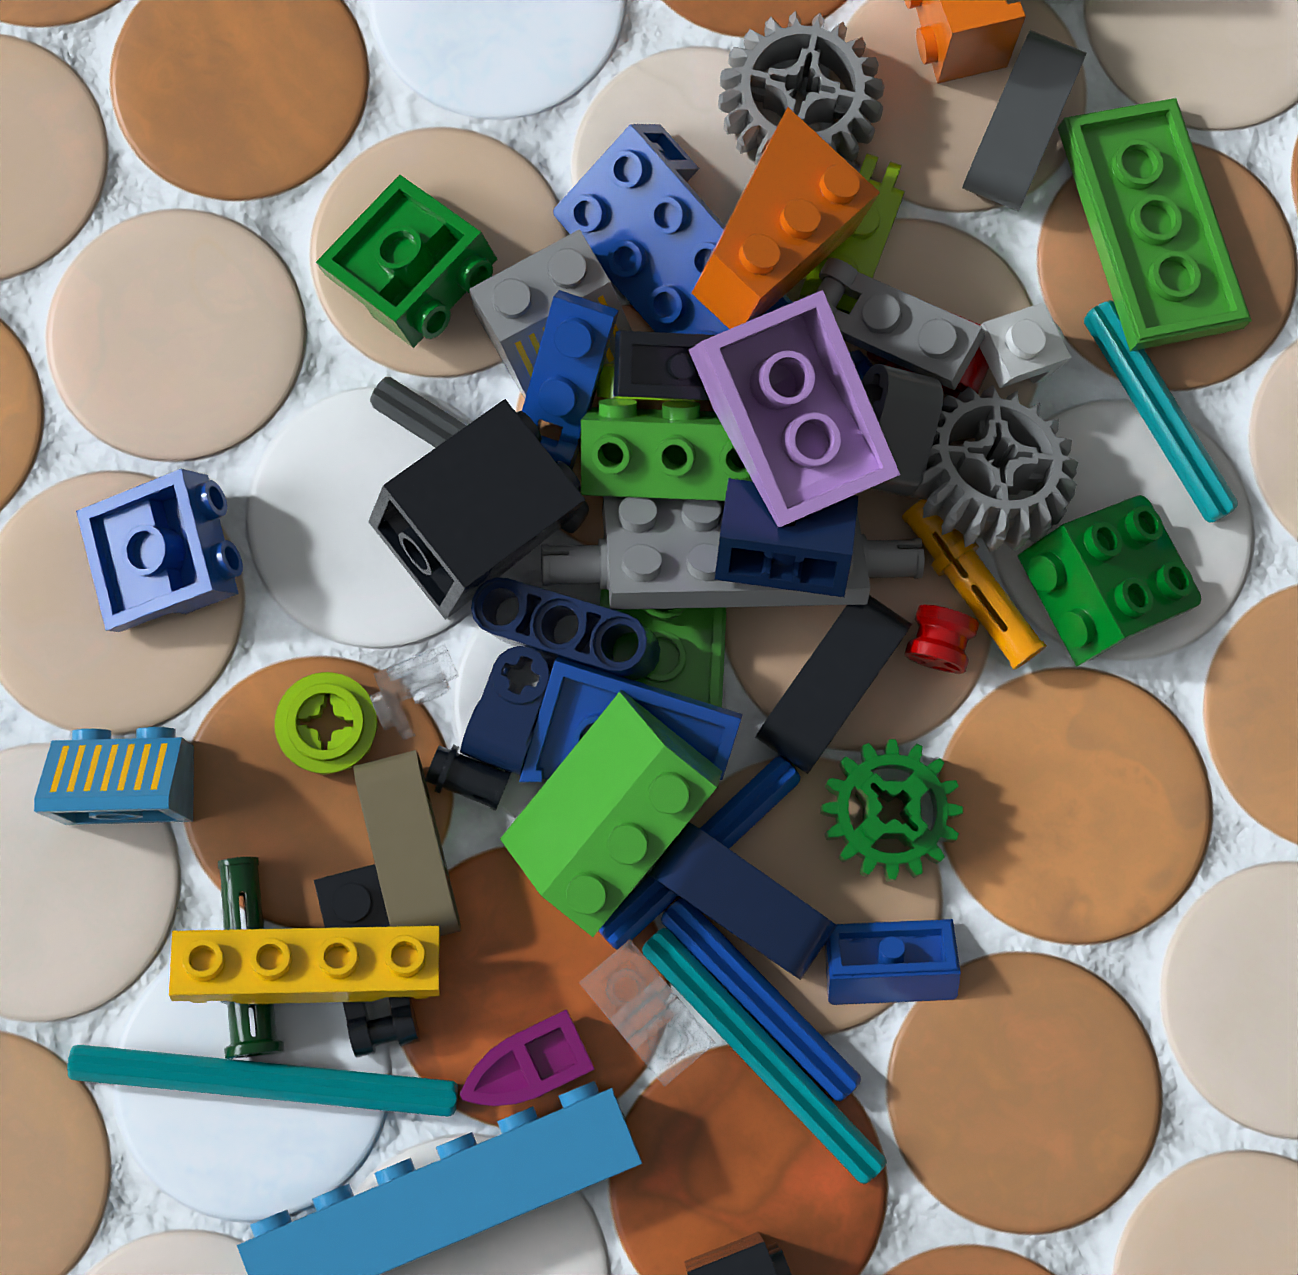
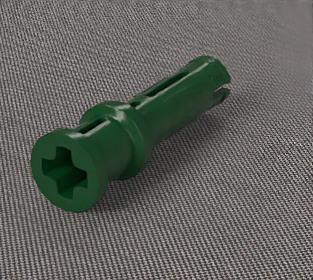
[218,857,285,1059]

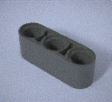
[962,30,1087,212]

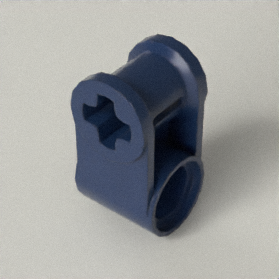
[460,646,552,776]

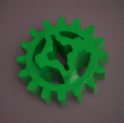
[820,739,963,882]

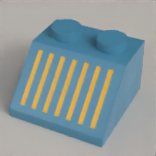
[34,727,194,825]

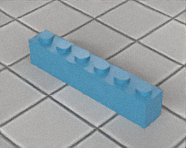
[237,1081,642,1275]

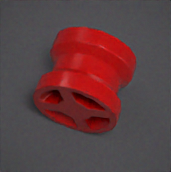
[904,604,980,674]

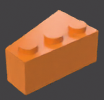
[904,0,1026,84]
[691,107,880,329]

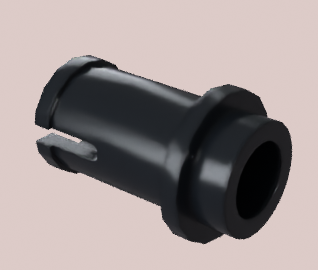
[425,744,511,811]

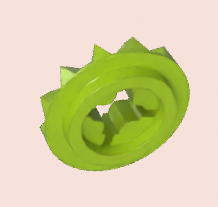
[275,672,378,775]

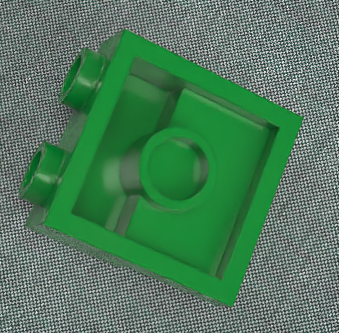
[316,175,498,348]

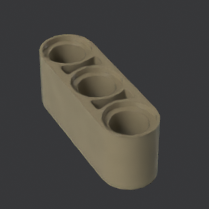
[353,750,461,936]

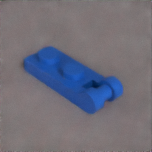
[522,290,619,469]

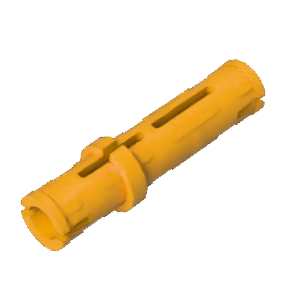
[902,499,1047,670]

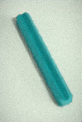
[1084,300,1238,523]

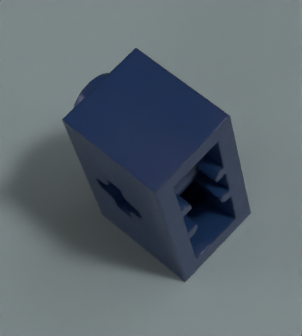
[714,478,859,598]

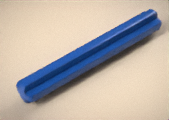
[599,756,801,950]
[661,898,861,1101]

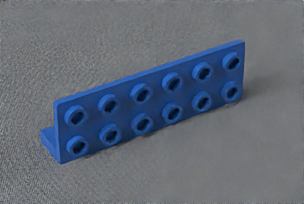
[553,124,873,381]

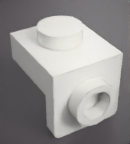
[979,302,1071,388]

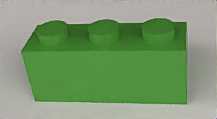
[500,690,722,937]

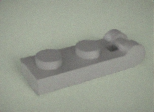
[806,257,985,390]

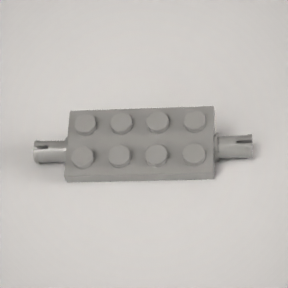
[541,496,925,610]

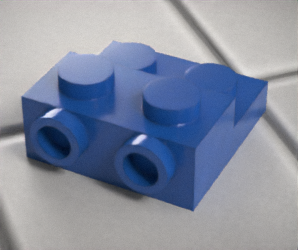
[76,469,243,632]

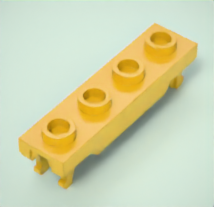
[169,926,440,1004]

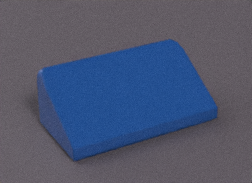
[825,919,961,1005]

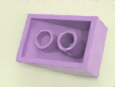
[689,290,900,527]

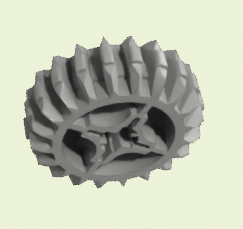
[718,11,885,165]
[910,385,1079,553]

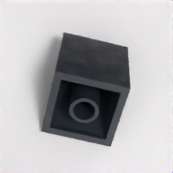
[368,399,585,620]

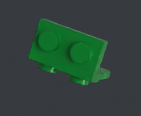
[1017,495,1201,667]

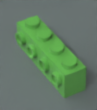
[581,398,752,501]

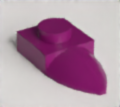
[460,1009,595,1106]

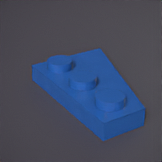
[519,657,743,782]

